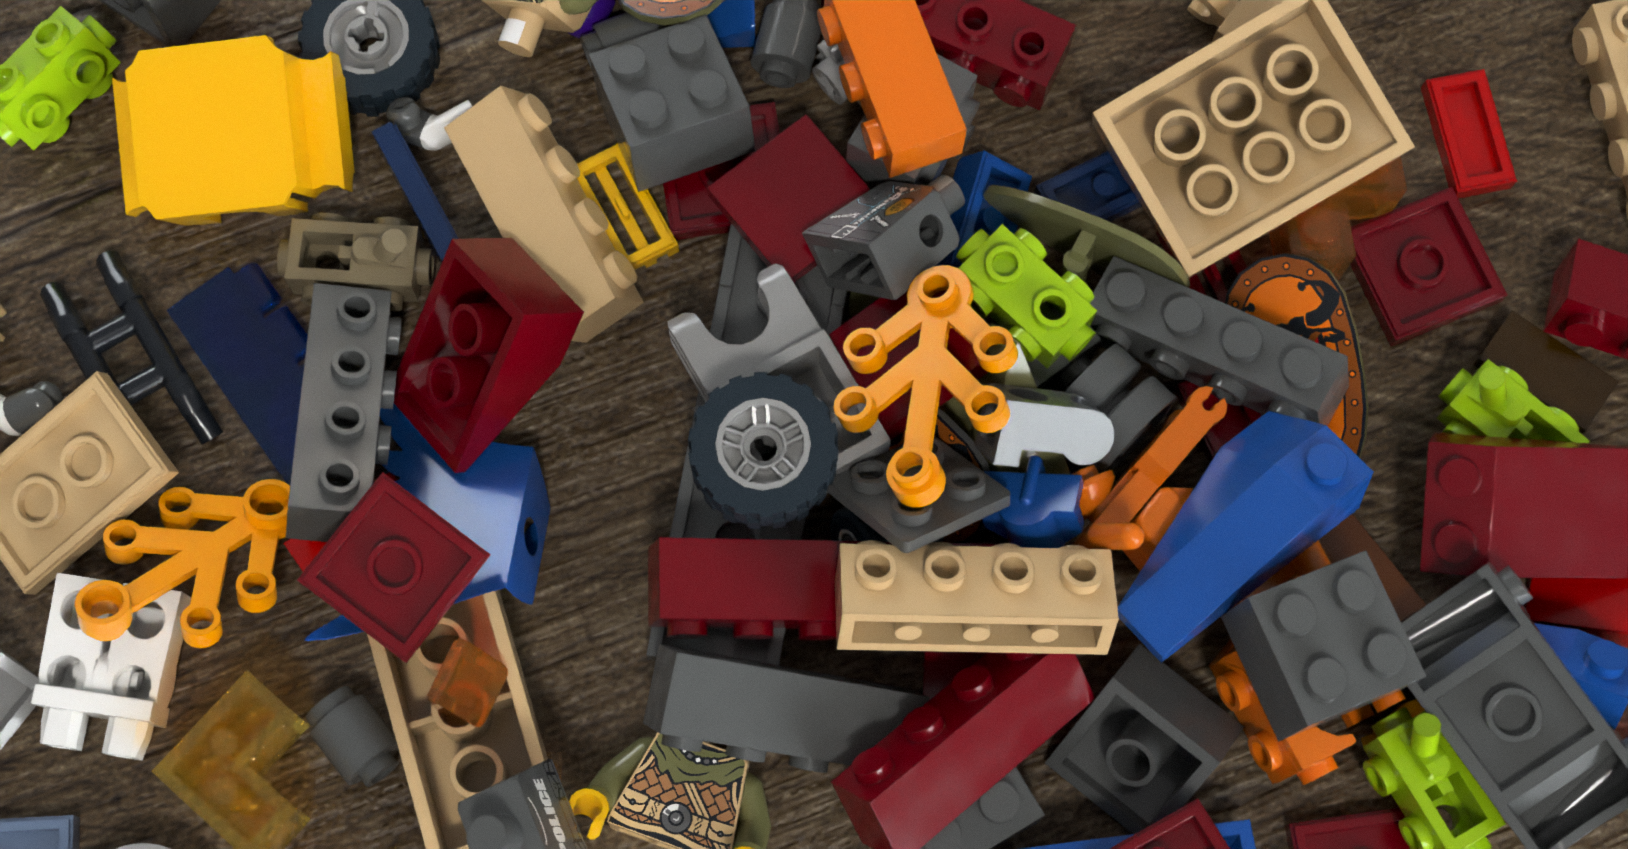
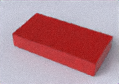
[1421,69,1517,199]

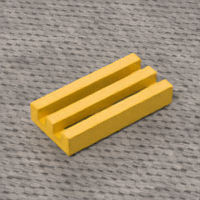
[577,144,679,270]

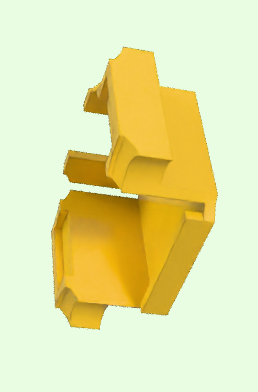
[112,35,355,226]

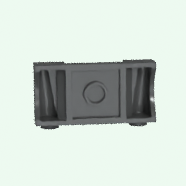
[1401,562,1628,849]

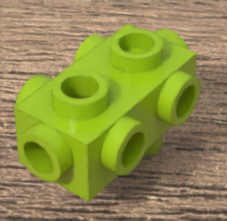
[0,6,121,151]
[956,224,1097,369]
[1436,359,1590,443]
[1363,707,1506,849]

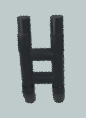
[40,250,223,445]

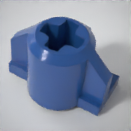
[982,456,1084,548]

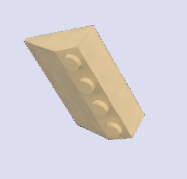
[1092,0,1415,278]

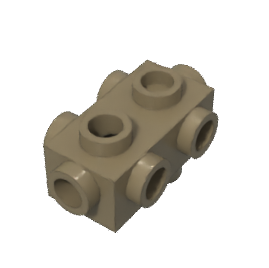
[277,213,435,312]

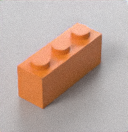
[817,0,967,178]

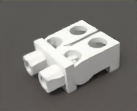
[31,573,191,761]

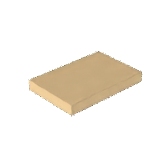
[0,371,179,595]

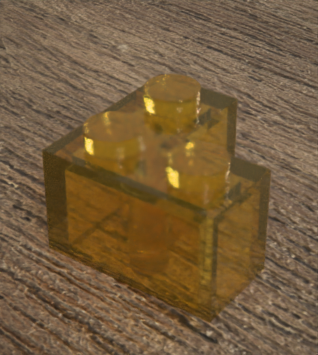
[151,670,312,849]

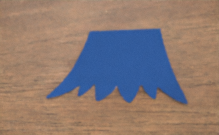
[305,403,551,641]

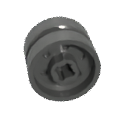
[1065,343,1177,474]

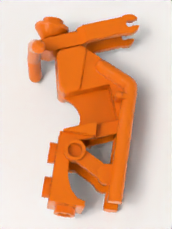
[1071,386,1406,785]

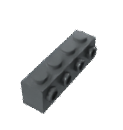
[1090,256,1349,426]
[286,283,402,542]
[643,644,930,773]

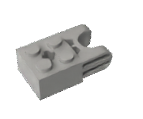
[667,264,891,494]

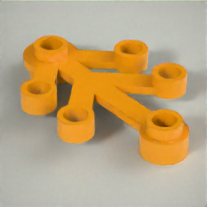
[833,265,1018,508]
[75,479,290,648]

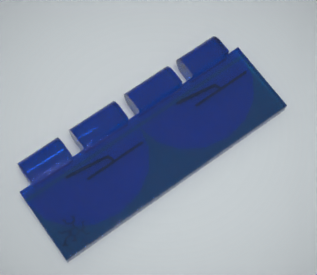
[167,263,308,485]

